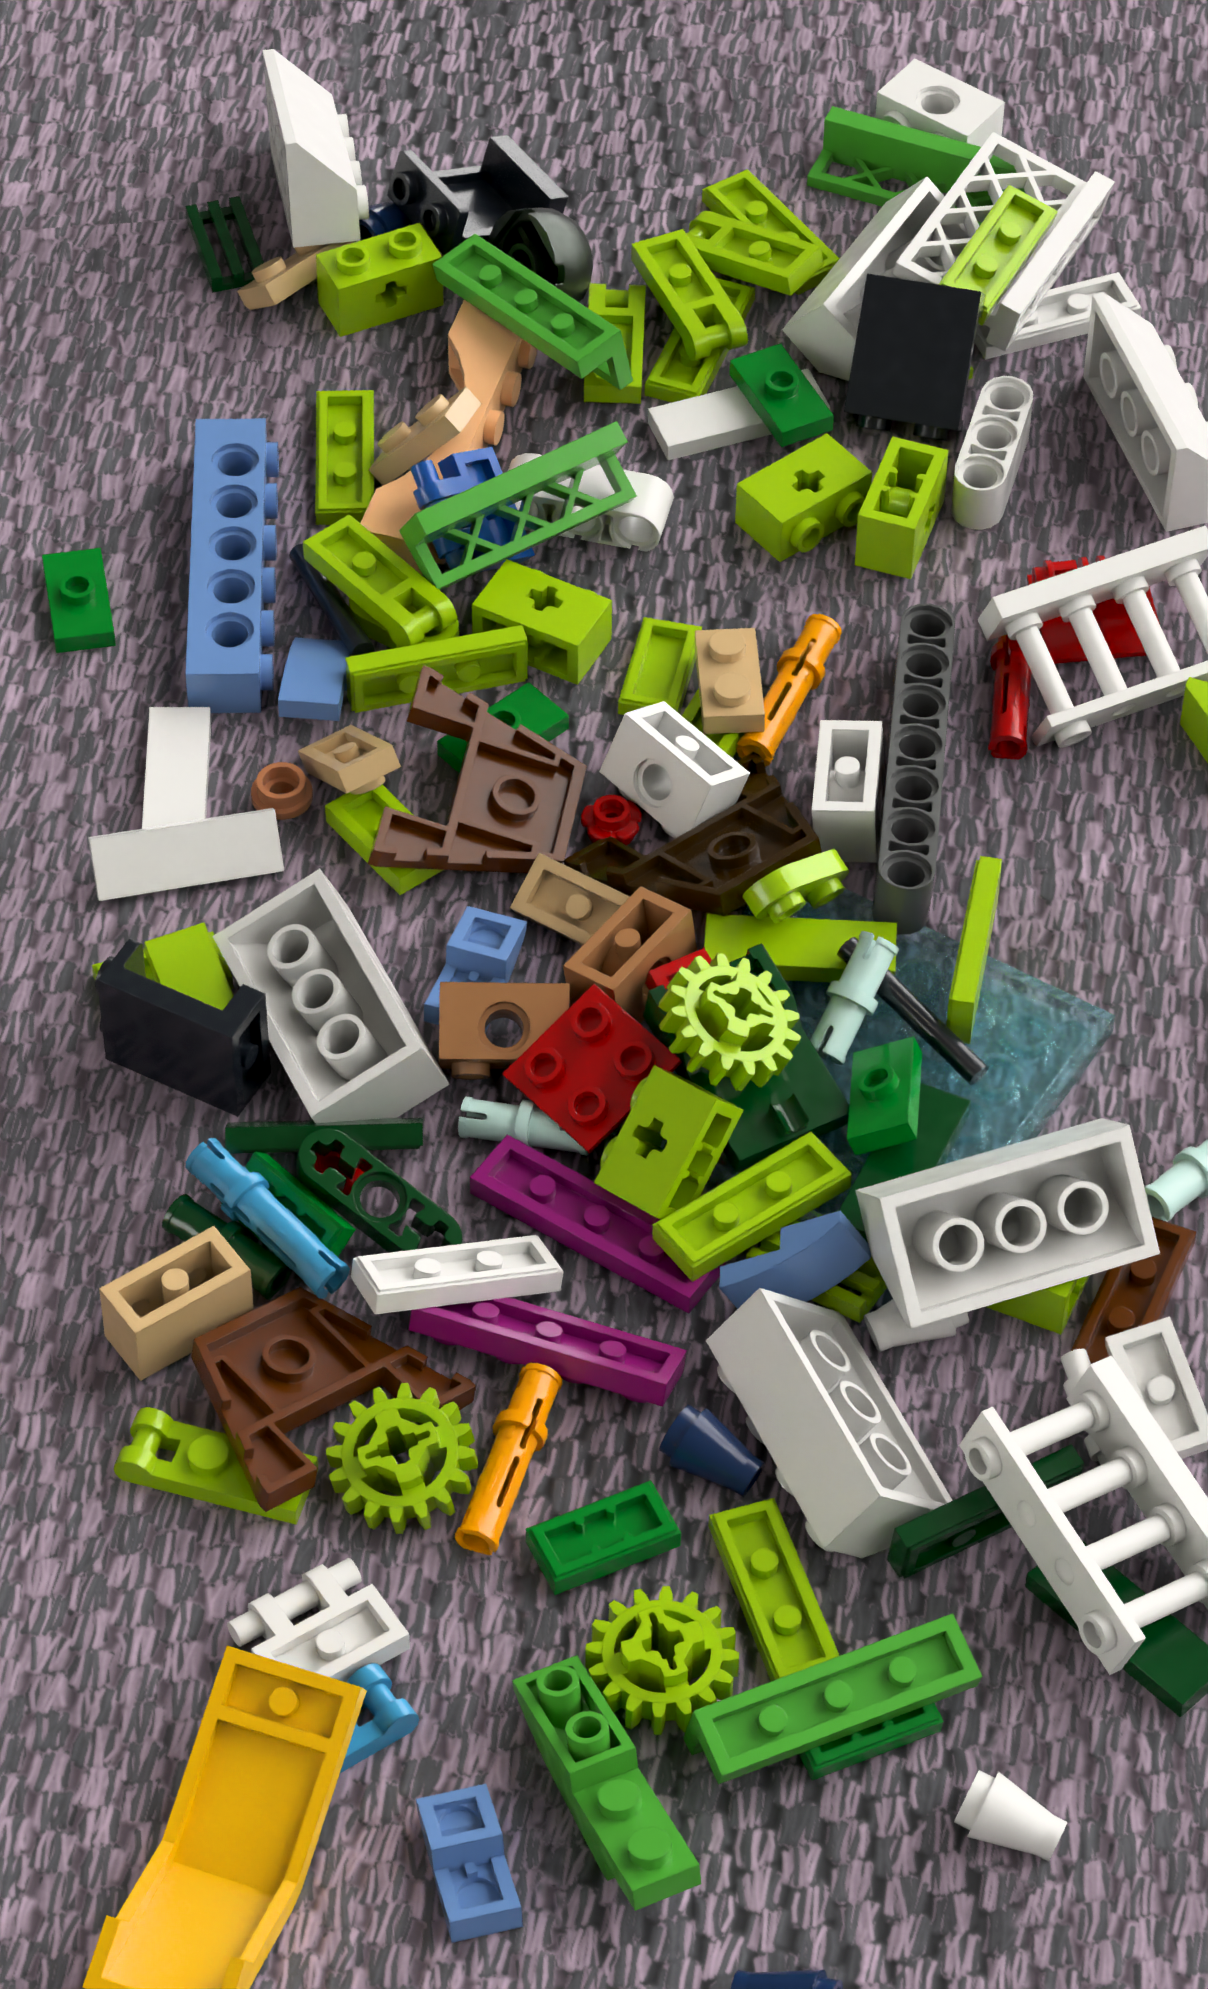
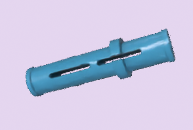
[185,1138,350,1298]

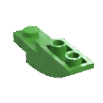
[512,1655,701,1911]

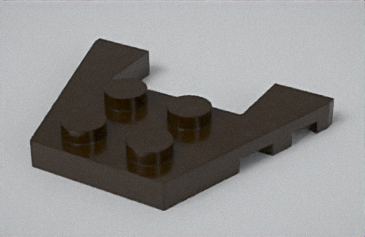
[564,752,822,916]

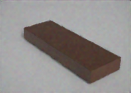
[1071,1217,1196,1364]

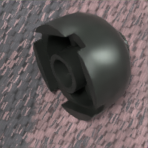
[488,208,593,302]

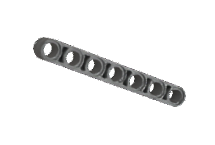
[872,604,955,935]

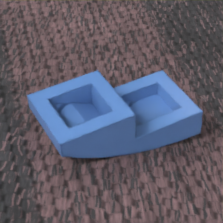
[278,637,351,721]
[424,906,527,1033]
[719,1210,871,1309]
[416,1784,523,1943]

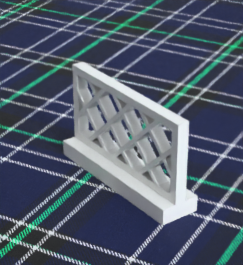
[892,132,1115,352]

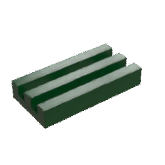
[186,196,264,293]

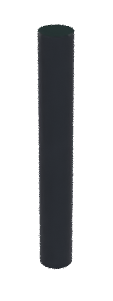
[289,543,375,656]
[837,937,989,1085]

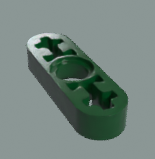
[296,1128,462,1253]

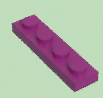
[470,1134,726,1314]
[409,1297,687,1407]

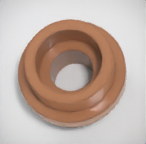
[251,762,313,820]

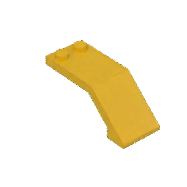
[82,1645,367,1989]

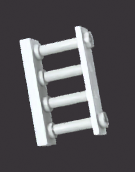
[978,525,1208,748]
[959,1356,1208,1675]

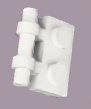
[1061,1316,1208,1465]
[227,1558,410,1682]

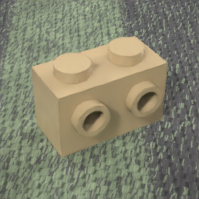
[99,1226,254,1381]

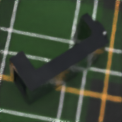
[387,135,568,255]
[844,274,986,441]
[95,939,271,1117]

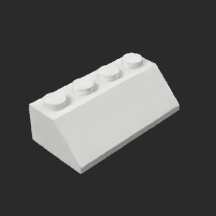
[262,49,369,248]
[782,177,969,381]
[1083,293,1208,532]
[212,869,450,1123]
[855,1118,1160,1329]
[706,1288,953,1558]

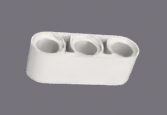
[951,376,1033,530]
[508,453,674,552]

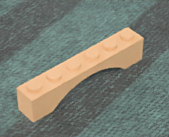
[360,300,538,576]

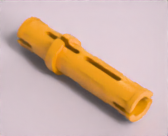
[736,614,842,767]
[455,1363,563,1555]

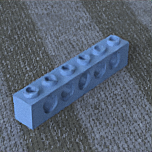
[185,418,279,713]

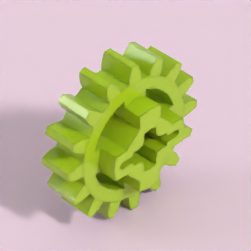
[658,953,801,1091]
[326,1383,478,1534]
[585,1586,739,1735]

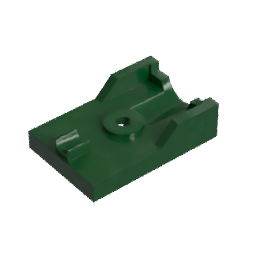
[643,943,849,1173]

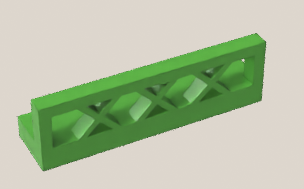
[807,106,1025,226]
[432,234,633,390]
[399,421,637,590]
[683,1613,982,1785]

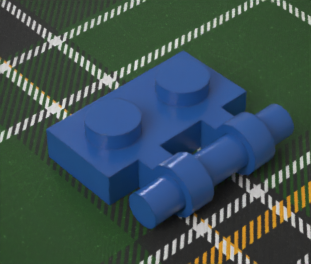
[410,447,535,572]

